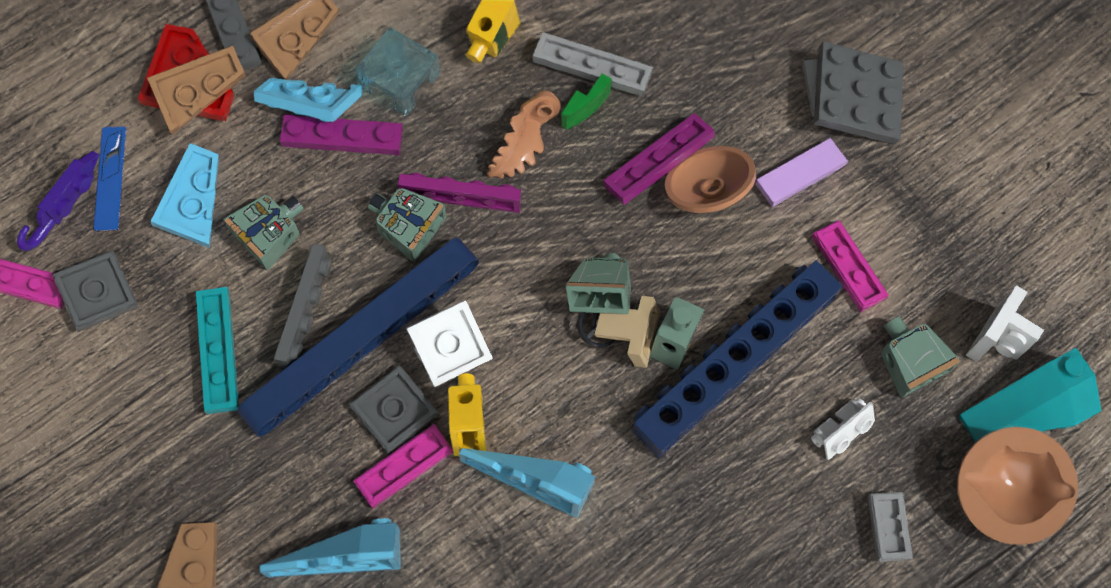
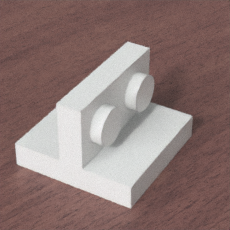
[966,285,1044,362]
[406,300,493,387]

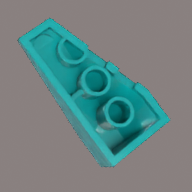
[958,348,1102,442]

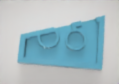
[254,78,362,122]
[151,143,219,248]

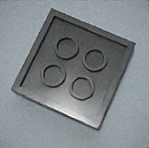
[814,41,903,144]

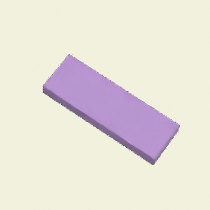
[755,138,848,207]

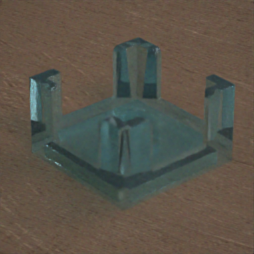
[355,27,441,116]

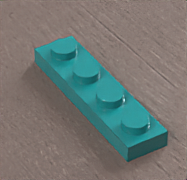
[196,287,239,415]

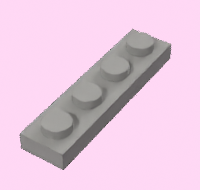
[533,32,653,97]

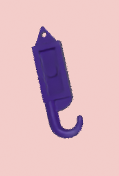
[17,151,100,251]

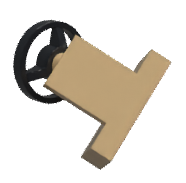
[577,296,660,368]

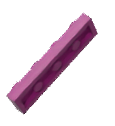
[603,113,715,205]
[280,115,403,155]
[398,173,522,213]

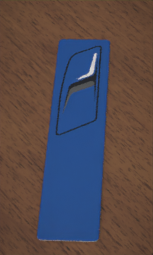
[94,127,126,231]

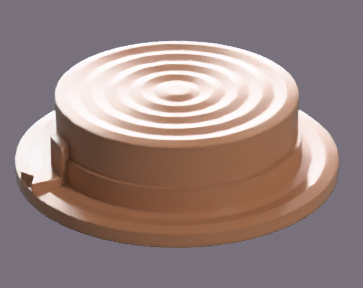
[957,427,1078,545]

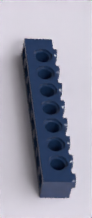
[632,260,843,459]

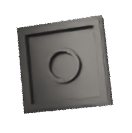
[52,250,139,332]
[349,365,440,455]

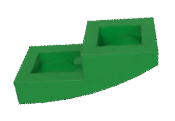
[561,73,612,130]

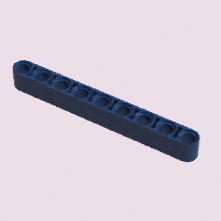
[237,238,479,437]

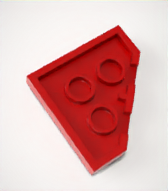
[138,24,235,122]

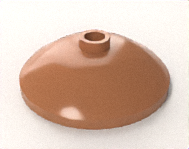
[665,146,756,213]

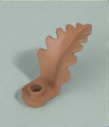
[487,91,560,179]

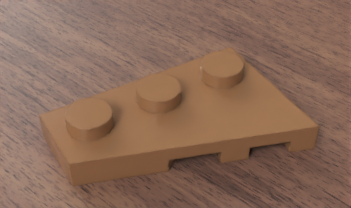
[250,0,339,80]
[148,46,246,135]
[158,522,218,588]

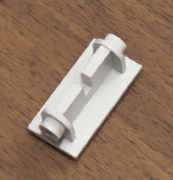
[811,398,875,460]

